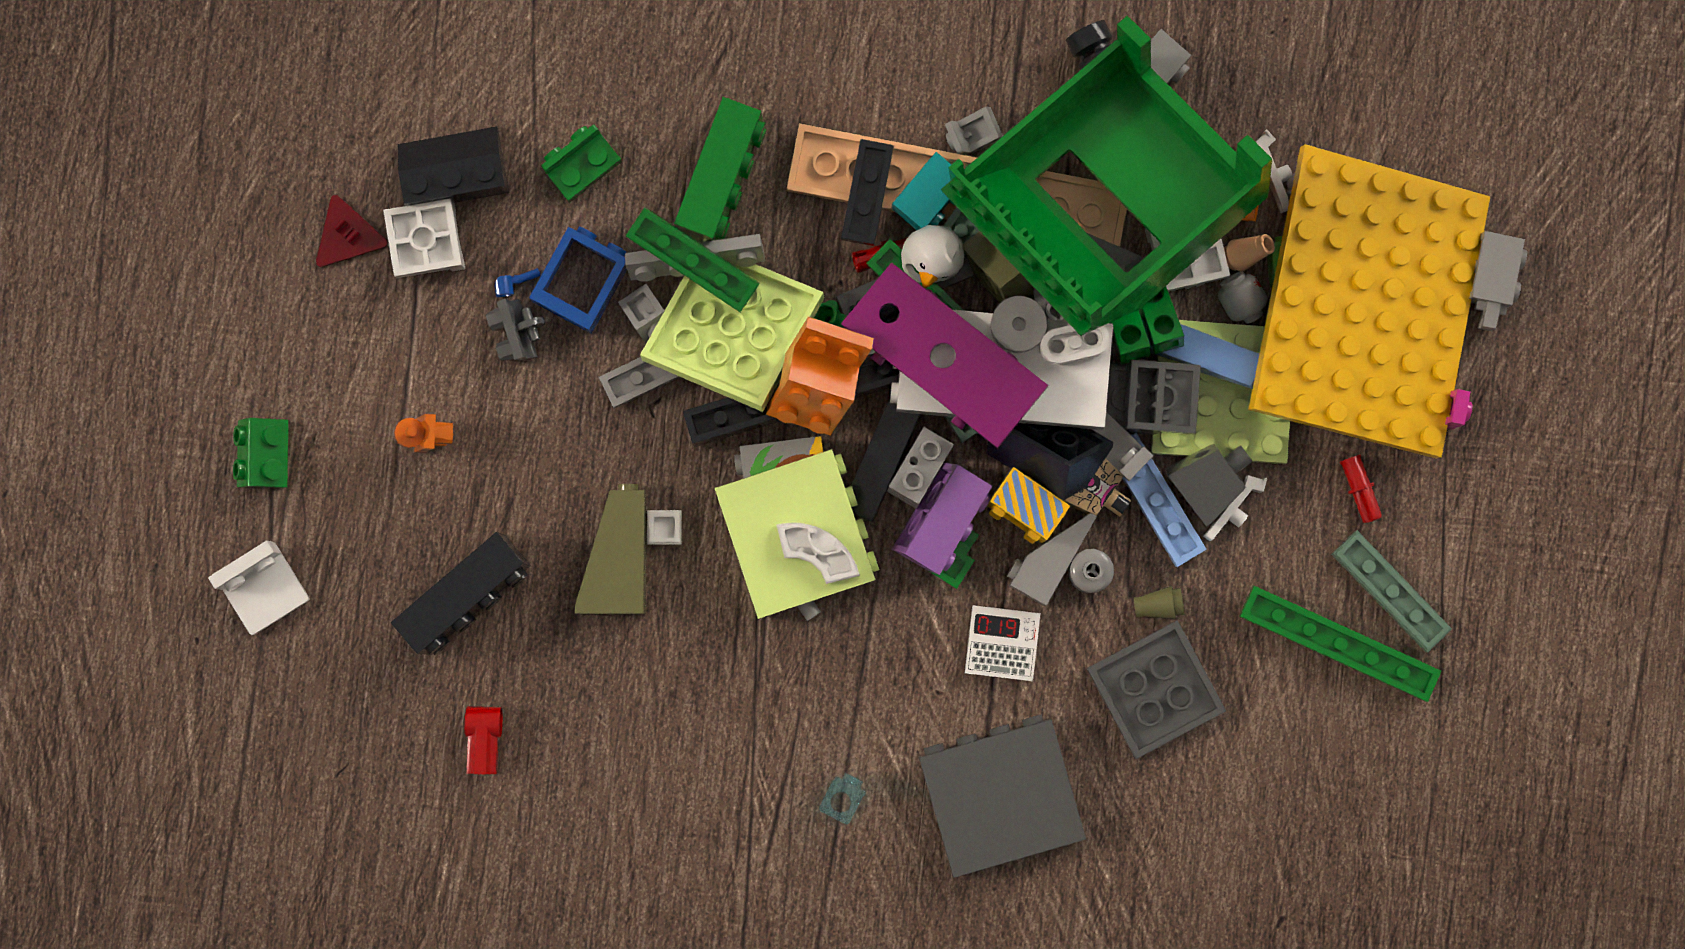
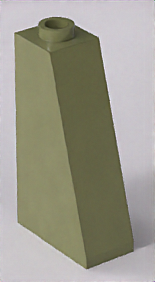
[575,484,646,614]

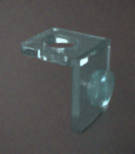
[819,773,867,824]

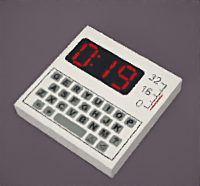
[965,605,1041,681]

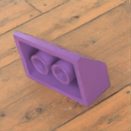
[891,463,992,575]

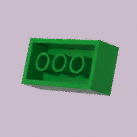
[674,97,767,242]

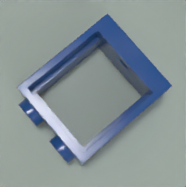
[529,226,627,334]

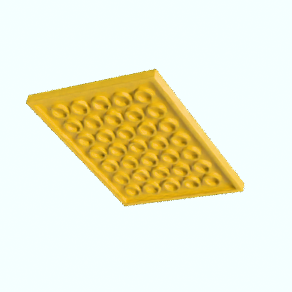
[1248,144,1490,458]

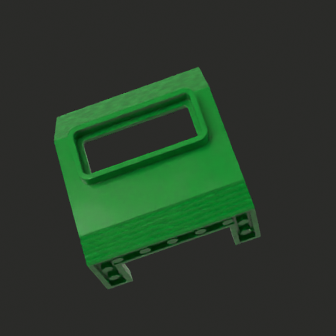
[940,16,1272,336]

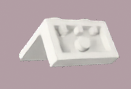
[208,540,309,635]

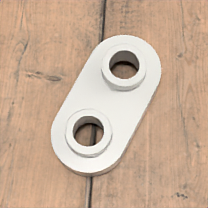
[1040,325,1110,364]

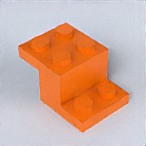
[766,316,874,435]

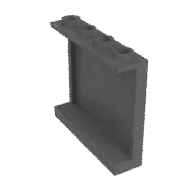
[918,714,1086,878]

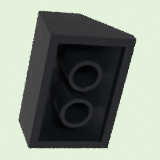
[398,126,510,206]
[986,423,1114,501]

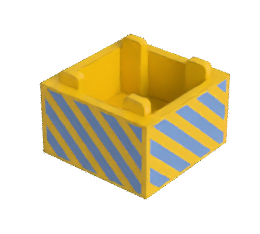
[987,467,1070,544]

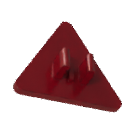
[316,195,388,267]

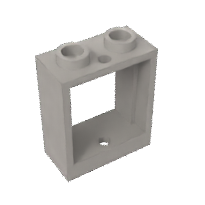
[887,427,954,509]

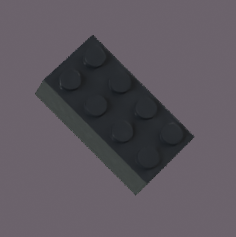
[390,532,531,655]

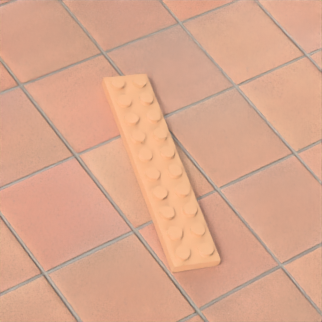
[786,123,1127,247]

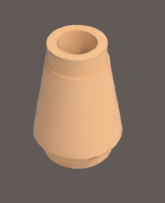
[1224,234,1275,271]

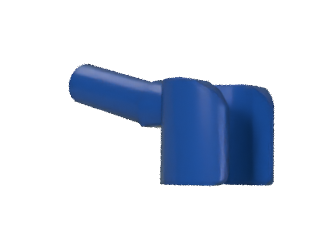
[495,268,540,297]

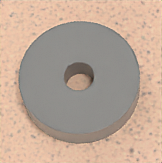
[990,296,1047,353]

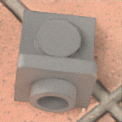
[618,284,664,343]

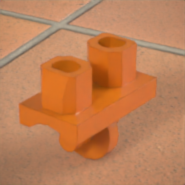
[394,414,453,453]

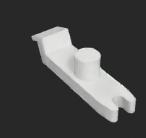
[1256,129,1292,213]
[1204,475,1267,541]

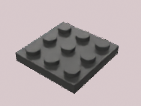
[1086,620,1226,759]

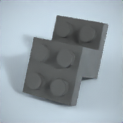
[1106,360,1201,435]

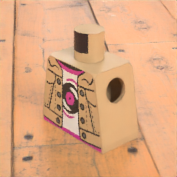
[1061,458,1131,517]

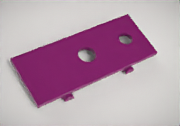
[841,262,1048,449]

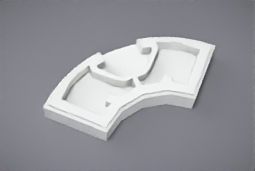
[777,522,860,584]

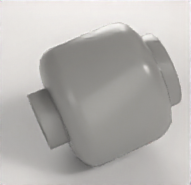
[1217,271,1268,324]
[1068,549,1114,594]

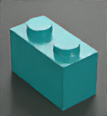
[891,152,955,230]

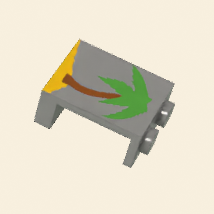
[734,436,823,478]

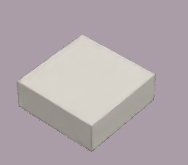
[647,510,682,545]

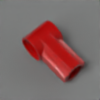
[465,706,503,774]

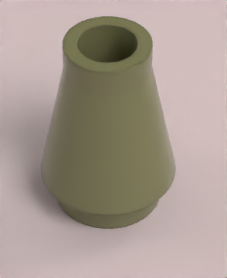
[1134,586,1185,619]

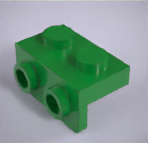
[233,418,288,488]

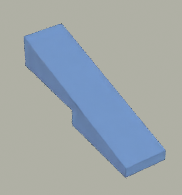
[1142,320,1259,389]

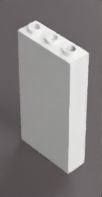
[890,310,1113,430]

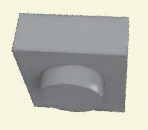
[945,107,1003,155]

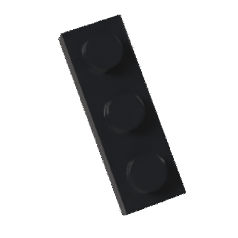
[841,139,894,246]

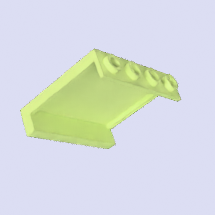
[715,449,879,619]

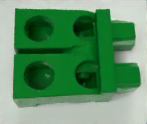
[1109,264,1184,365]

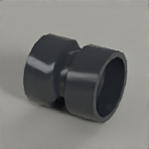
[1066,20,1113,70]

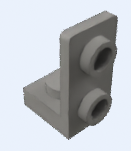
[1092,412,1153,481]

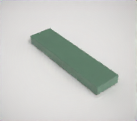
[1331,530,1452,652]

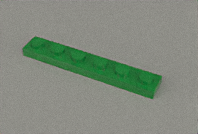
[1239,586,1441,702]

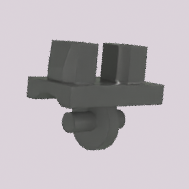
[486,299,546,361]

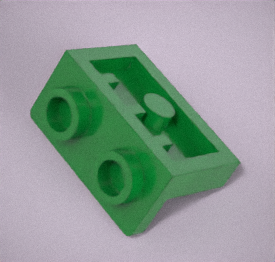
[541,124,622,203]

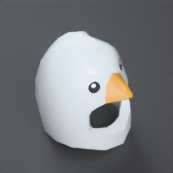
[901,225,964,288]

